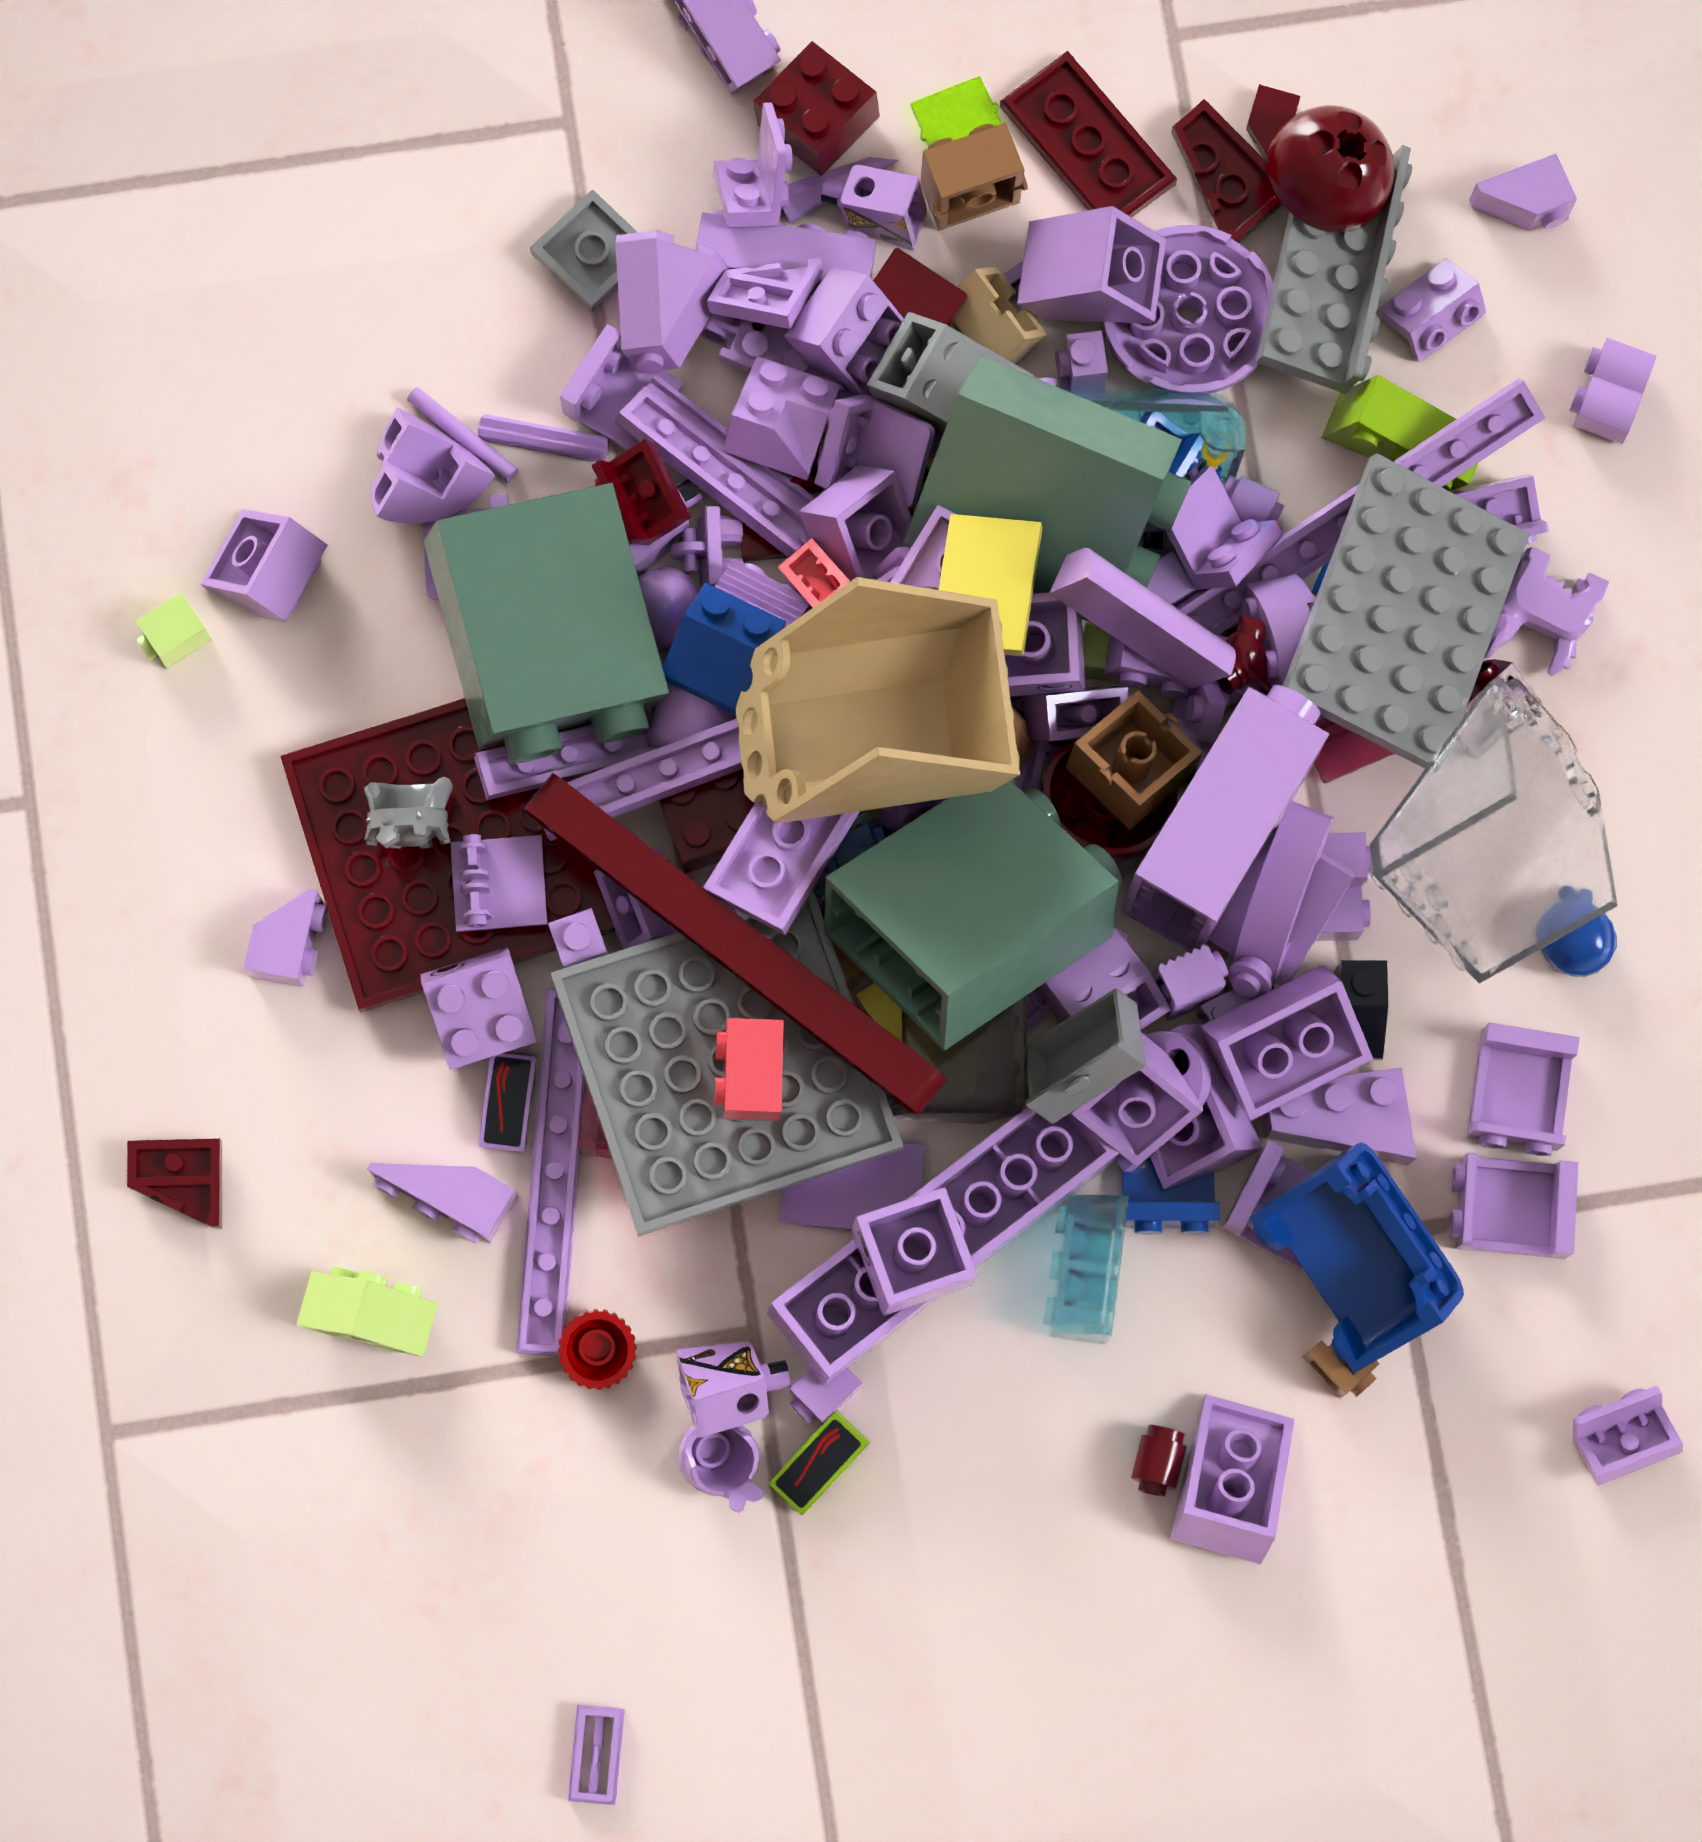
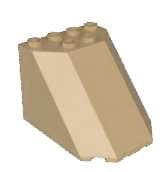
[736,577,1020,823]

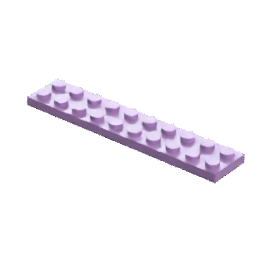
[703,505,955,935]

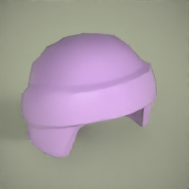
[679,1425,764,1513]

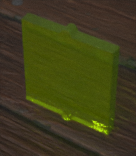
[910,76,1002,147]

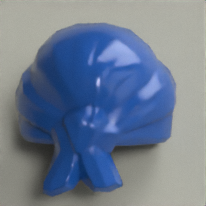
[1538,888,1617,977]

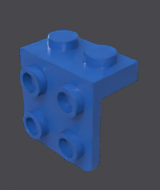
[1122,1156,1220,1235]

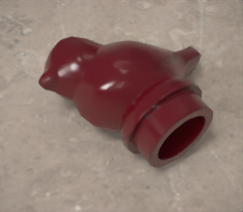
[1217,614,1272,696]

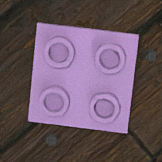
[451,834,548,932]

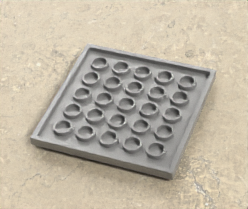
[550,890,904,1237]

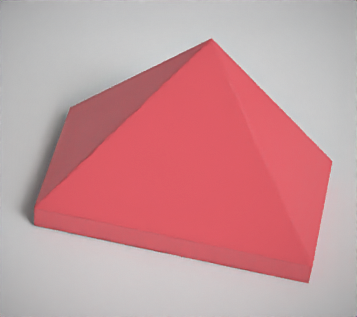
[778,538,850,608]

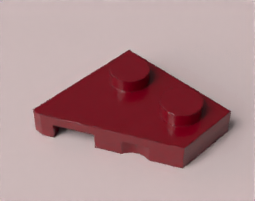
[127,1138,222,1229]

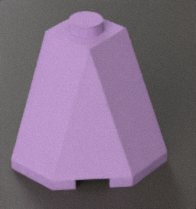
[616,230,729,374]

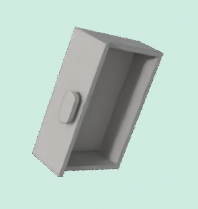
[1024,988,1146,1124]

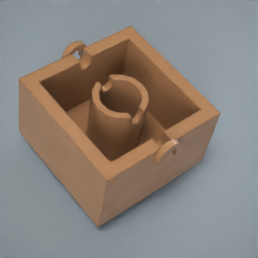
[920,123,1028,231]
[1065,690,1203,830]

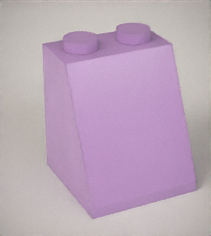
[1017,206,1166,323]

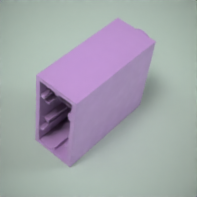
[1120,685,1329,953]

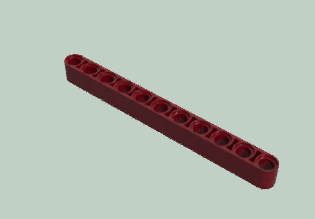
[523,773,947,1116]

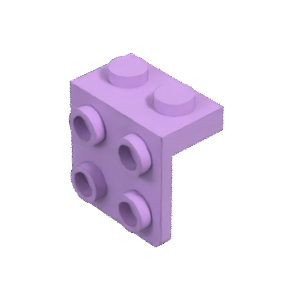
[814,394,935,507]

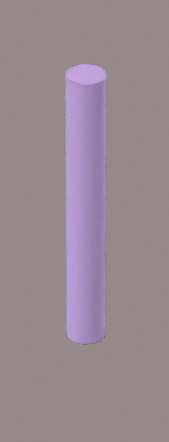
[407,387,519,483]

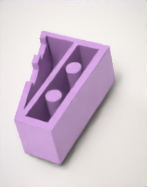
[674,0,781,94]
[1263,1067,1416,1166]

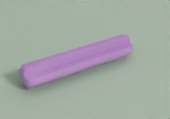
[478,414,609,461]

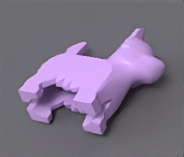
[1484,547,1609,676]

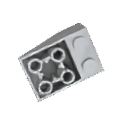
[867,312,1035,434]

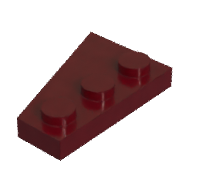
[1171,99,1283,243]

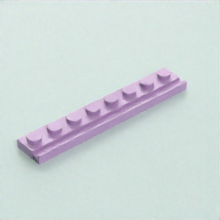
[615,374,815,558]

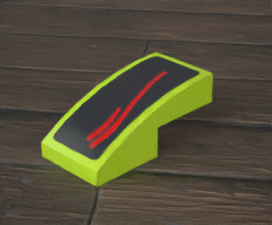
[768,1410,871,1516]

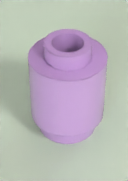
[1224,475,1284,522]

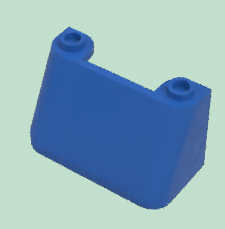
[1249,1142,1464,1373]

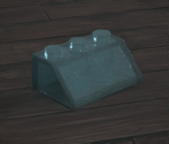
[1043,1195,1129,1344]

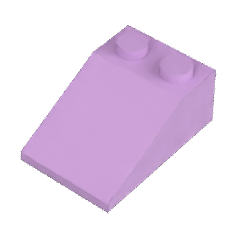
[1171,1394,1294,1564]

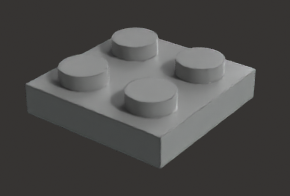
[530,189,637,312]

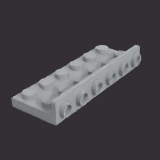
[1256,145,1413,394]

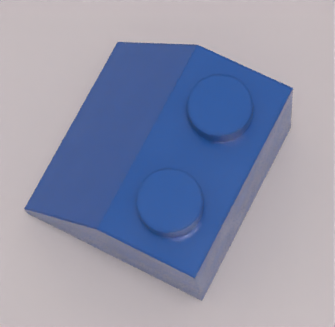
[662,583,786,715]

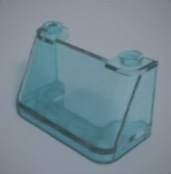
[1069,387,1246,483]

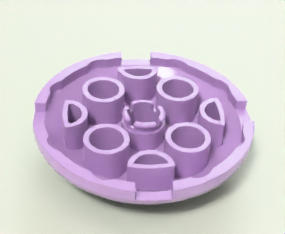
[1103,225,1274,395]

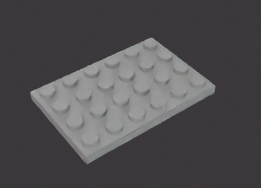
[1283,453,1529,774]

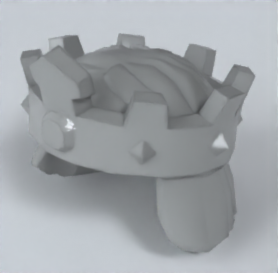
[364,777,453,849]

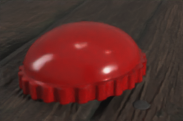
[558,1309,637,1390]

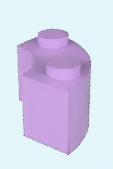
[1242,574,1315,686]

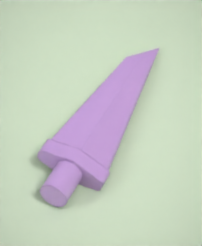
[780,157,899,224]

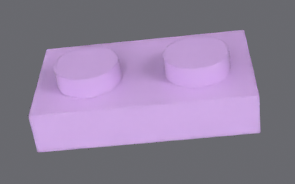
[1378,258,1486,362]
[1452,474,1549,544]
[1573,1386,1683,1486]

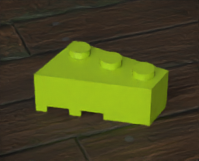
[1321,375,1478,491]

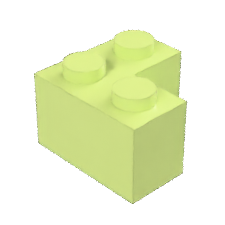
[297,1266,438,1357]

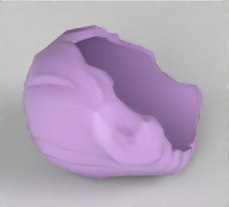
[638,567,700,650]

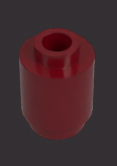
[1131,1425,1187,1497]

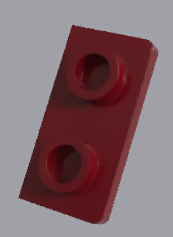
[591,439,692,545]

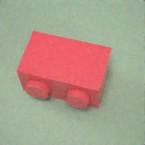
[714,1018,784,1121]

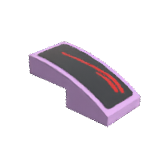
[479,1052,538,1152]

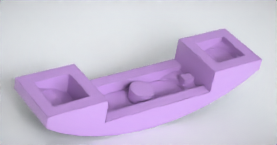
[1233,800,1334,985]

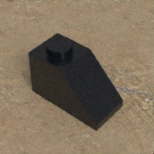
[1334,960,1388,1060]

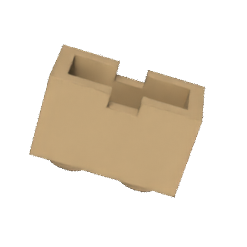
[951,266,1047,365]

